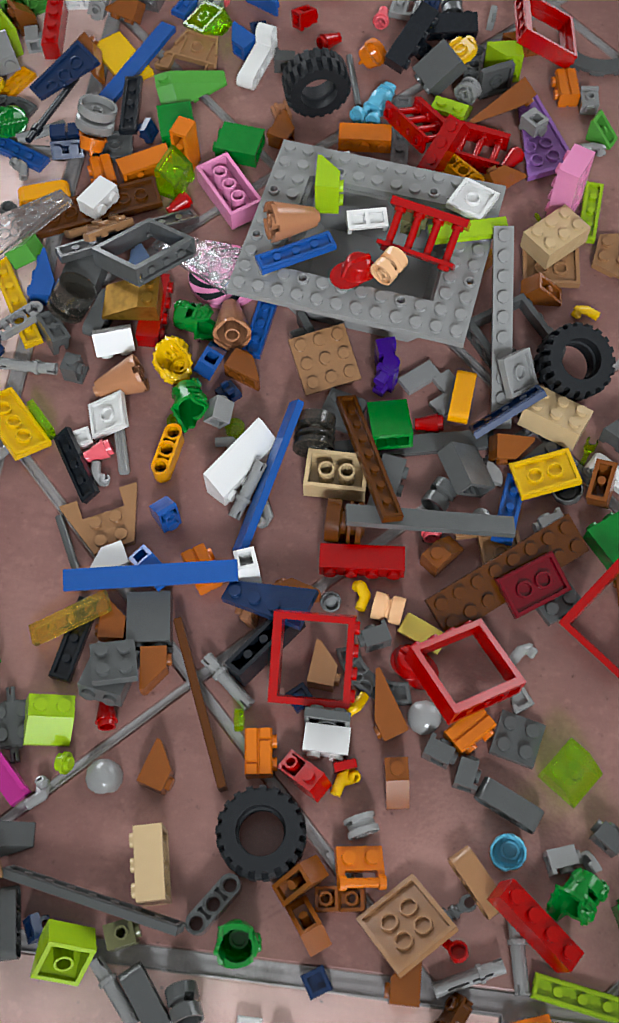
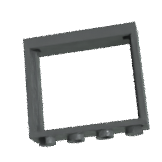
[91,218,197,287]
[466,293,566,370]

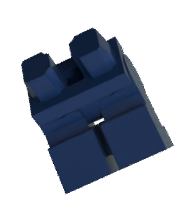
[49,122,86,160]

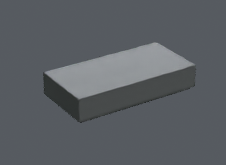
[398,360,441,396]

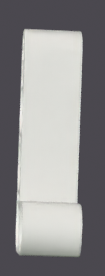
[236,22,277,90]

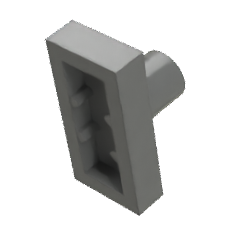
[289,311,315,338]

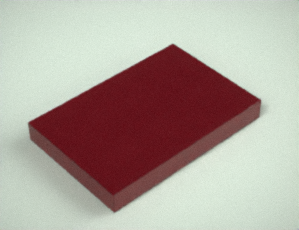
[495,551,572,619]

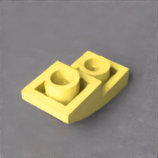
[397,612,443,655]

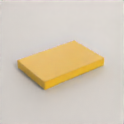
[509,448,582,501]

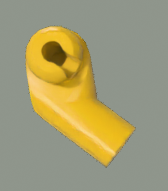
[571,305,601,321]
[352,580,371,612]
[346,692,369,717]
[330,769,361,797]

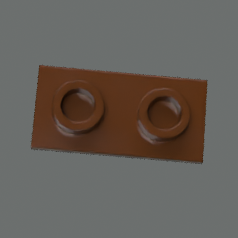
[434,992,473,1023]

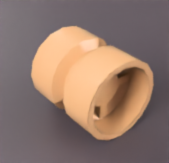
[370,246,408,285]
[370,591,406,626]

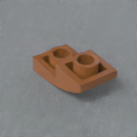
[315,886,366,913]

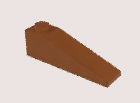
[468,77,537,124]

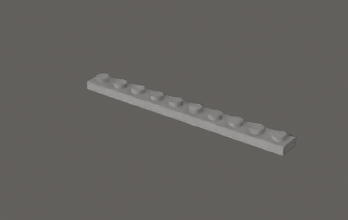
[490,226,514,429]

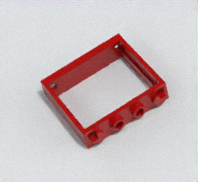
[514,0,578,70]
[558,558,619,678]
[267,609,360,709]
[404,619,527,725]

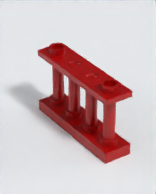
[383,96,446,153]
[443,116,511,174]
[376,195,471,272]

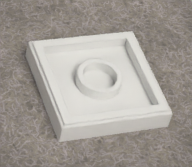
[445,177,500,220]
[88,390,129,441]

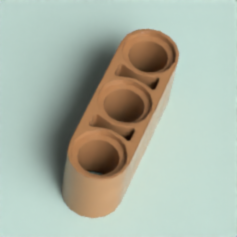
[447,845,499,920]

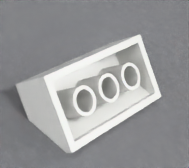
[203,417,275,506]

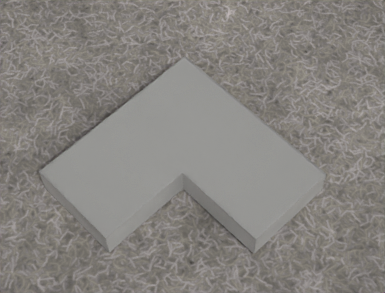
[429,369,473,418]

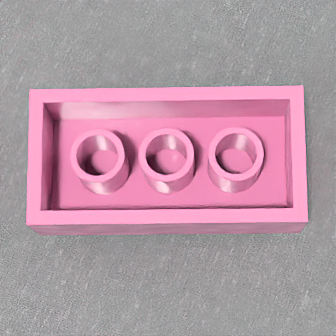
[544,144,596,216]
[196,152,261,230]

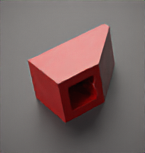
[277,749,332,803]

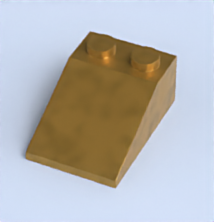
[102,276,163,321]

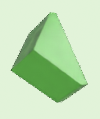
[585,110,618,150]
[5,233,44,270]

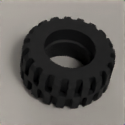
[282,47,351,118]
[534,322,616,402]
[215,785,307,882]

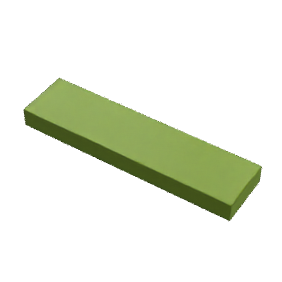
[580,181,604,244]
[427,216,508,245]
[529,972,619,1023]

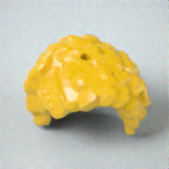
[152,335,193,385]

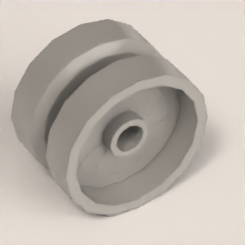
[75,94,118,138]

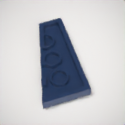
[29,40,101,101]
[221,581,319,630]

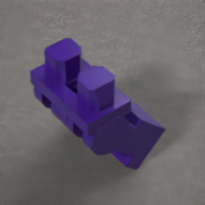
[372,336,400,397]

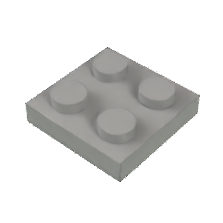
[498,347,538,399]

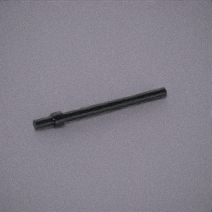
[25,79,79,143]

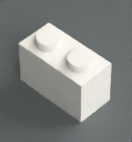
[77,175,120,220]
[92,324,135,359]
[302,722,351,762]

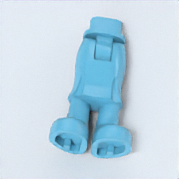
[350,81,396,124]

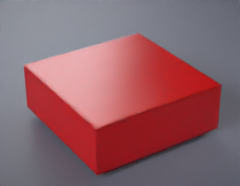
[333,758,358,774]

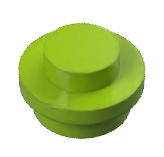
[54,751,75,775]

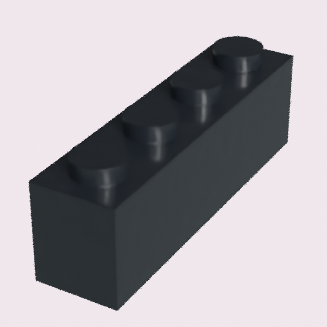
[384,1,439,74]
[410,10,478,41]
[224,619,306,687]

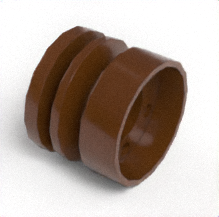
[324,498,365,545]

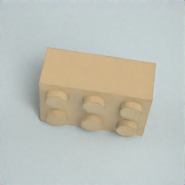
[520,204,591,270]
[517,385,594,451]
[303,448,367,502]
[129,823,172,907]

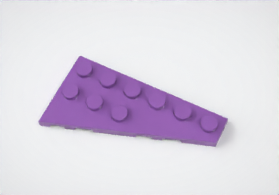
[518,95,570,182]

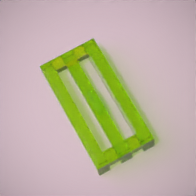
[26,399,56,440]

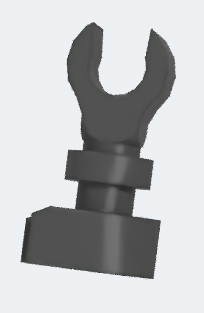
[442,894,477,922]

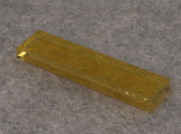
[28,590,112,646]

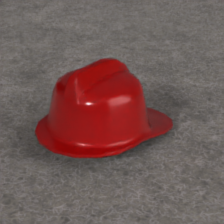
[330,251,374,289]
[390,644,439,690]

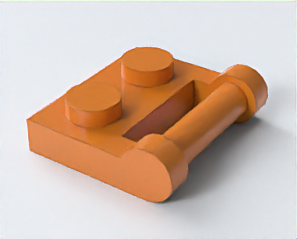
[334,846,387,891]

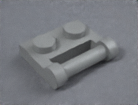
[388,0,424,21]

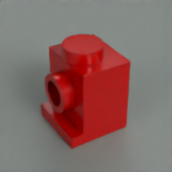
[291,5,318,31]

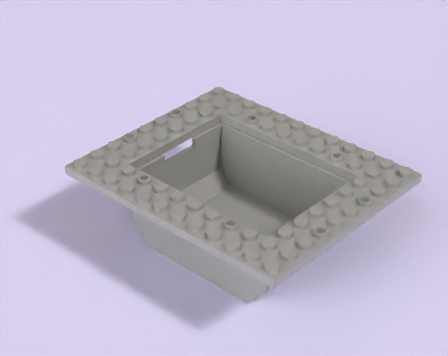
[226,139,506,348]

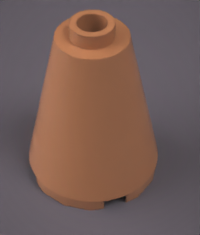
[263,201,321,243]
[213,299,251,350]
[92,354,150,398]

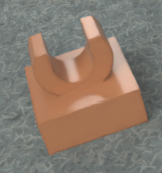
[270,100,292,120]
[234,607,260,629]

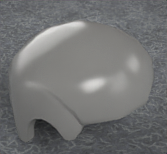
[407,700,442,735]
[85,759,123,794]

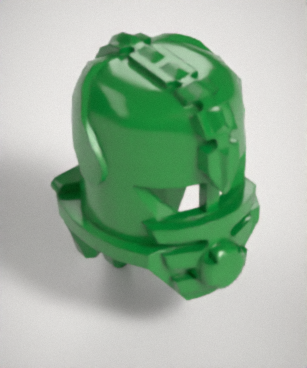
[0,105,29,138]
[173,299,215,341]
[170,377,209,433]
[546,868,610,926]
[213,919,262,969]

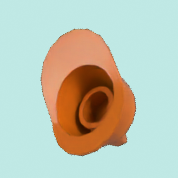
[358,38,387,69]
[79,130,108,157]

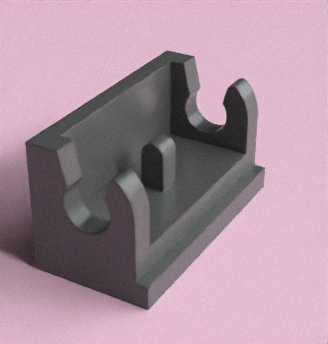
[36,309,71,355]

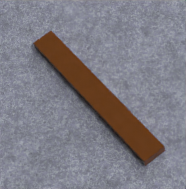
[336,395,404,523]
[173,617,228,792]

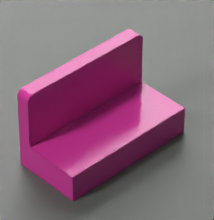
[0,752,32,807]

